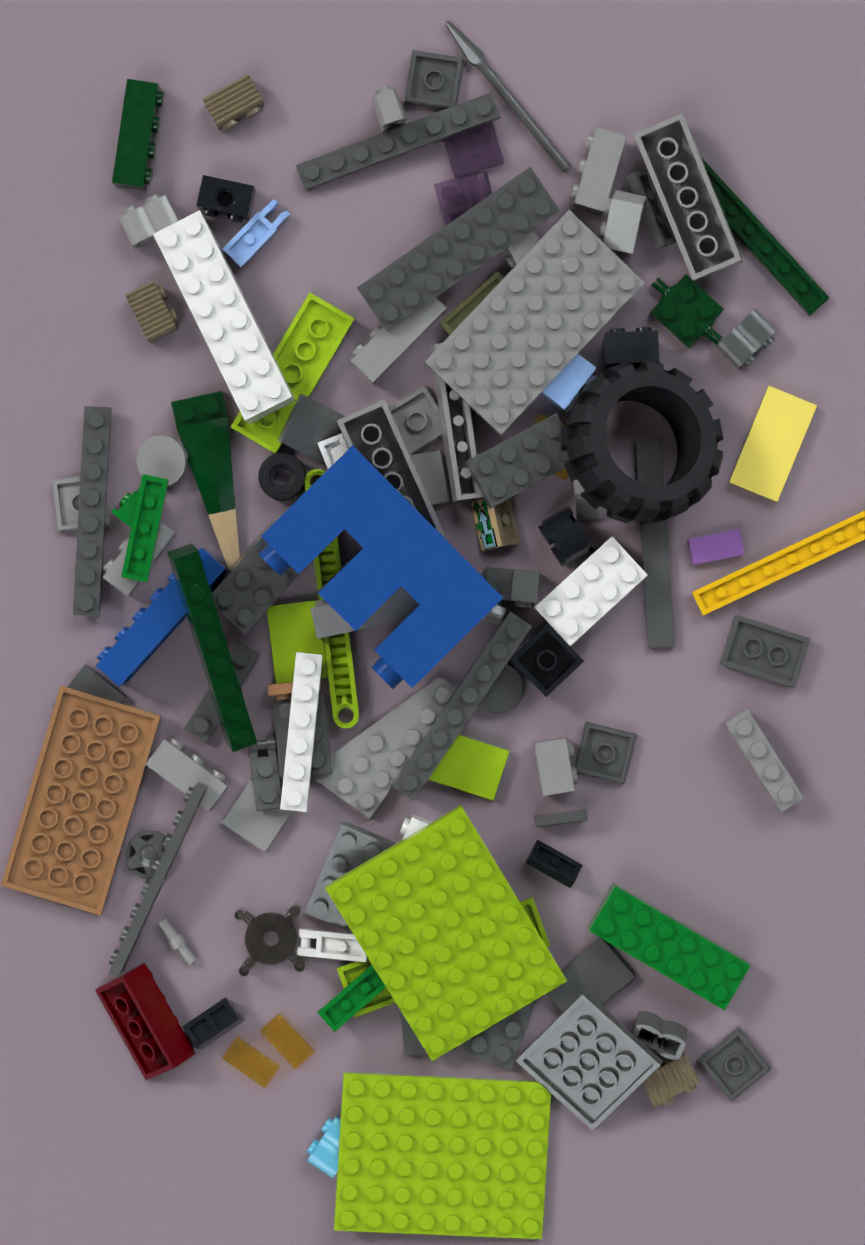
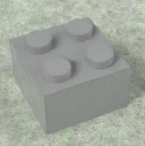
[533,736,579,796]

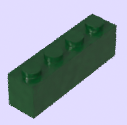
[112,79,164,191]

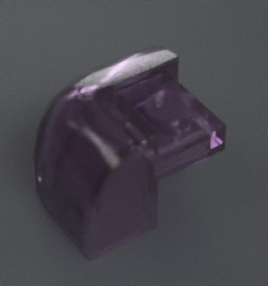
[433,171,492,226]

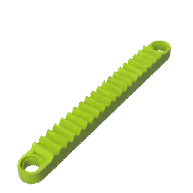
[305,469,359,728]

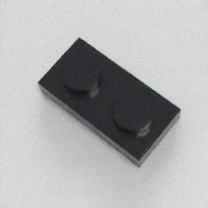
[525,839,583,888]

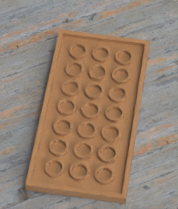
[0,685,161,916]

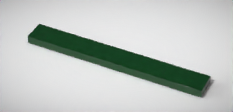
[702,158,829,316]

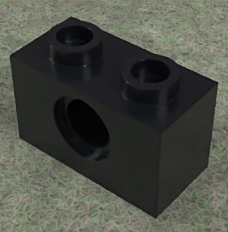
[196,175,256,223]

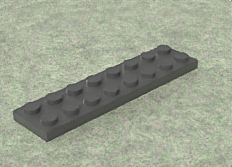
[357,167,560,331]

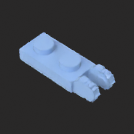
[223,199,290,268]

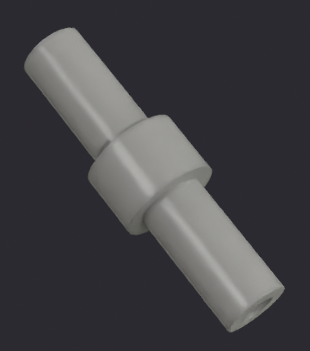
[157,918,197,965]

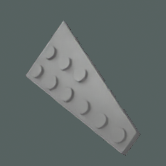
[311,676,457,819]

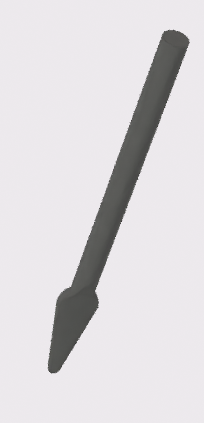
[445,21,571,172]

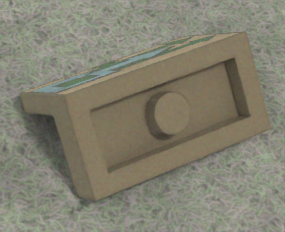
[470,497,521,551]

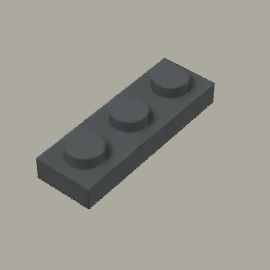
[626,169,677,249]

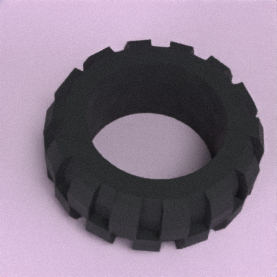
[561,360,724,525]

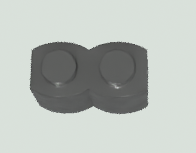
[716,309,777,369]
[631,1011,687,1060]

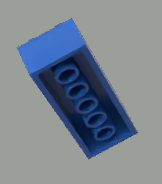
[96,547,228,687]

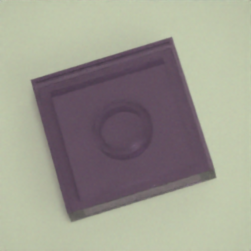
[443,122,504,179]

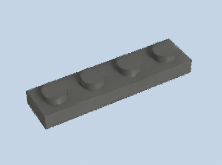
[184,640,260,743]

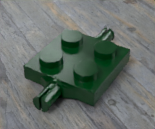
[650,274,724,348]

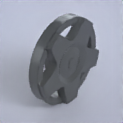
[125,830,166,879]

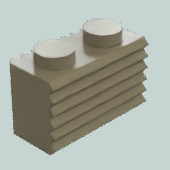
[202,74,264,131]
[125,281,180,343]
[642,1051,700,1107]

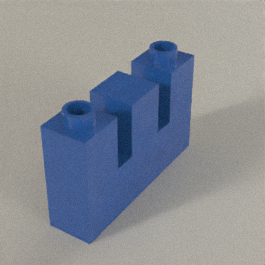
[259,445,503,689]

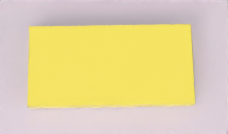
[728,386,817,502]

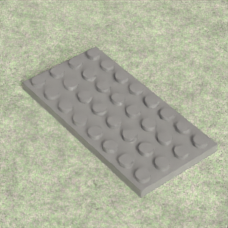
[424,210,644,435]

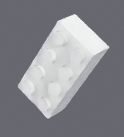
[535,537,648,646]

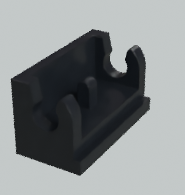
[182,997,244,1049]

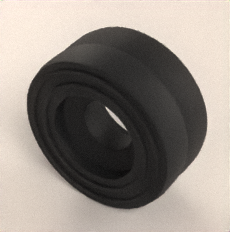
[258,453,306,501]

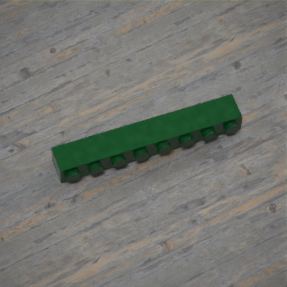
[167,543,257,752]

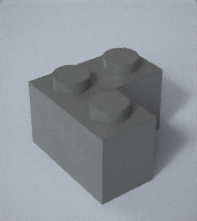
[485,567,540,608]

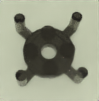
[234,903,306,976]

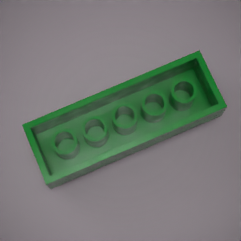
[587,883,751,1011]

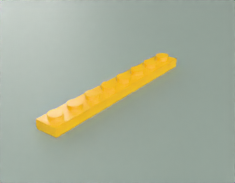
[691,510,865,616]

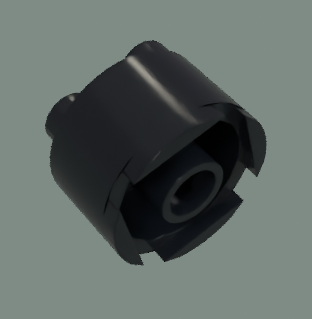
[538,506,595,567]

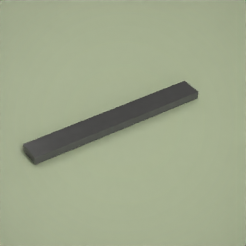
[635,438,675,648]

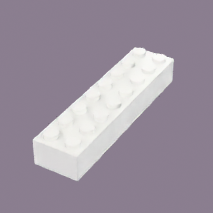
[153,210,296,424]

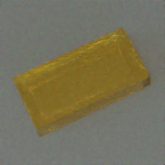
[260,1013,314,1069]
[222,1036,280,1088]

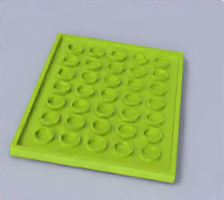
[325,805,567,1061]
[334,1072,552,1239]

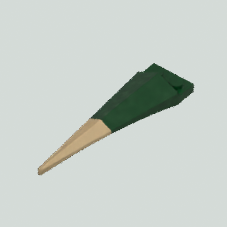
[171,391,240,569]

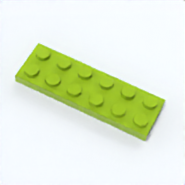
[231,292,355,454]

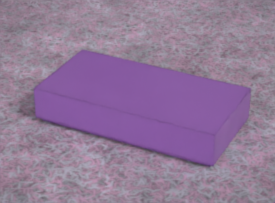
[688,529,745,565]

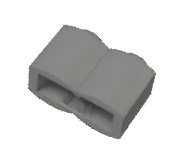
[372,86,407,132]
[119,194,178,249]

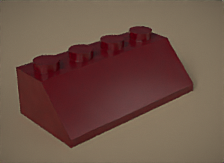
[95,963,196,1080]

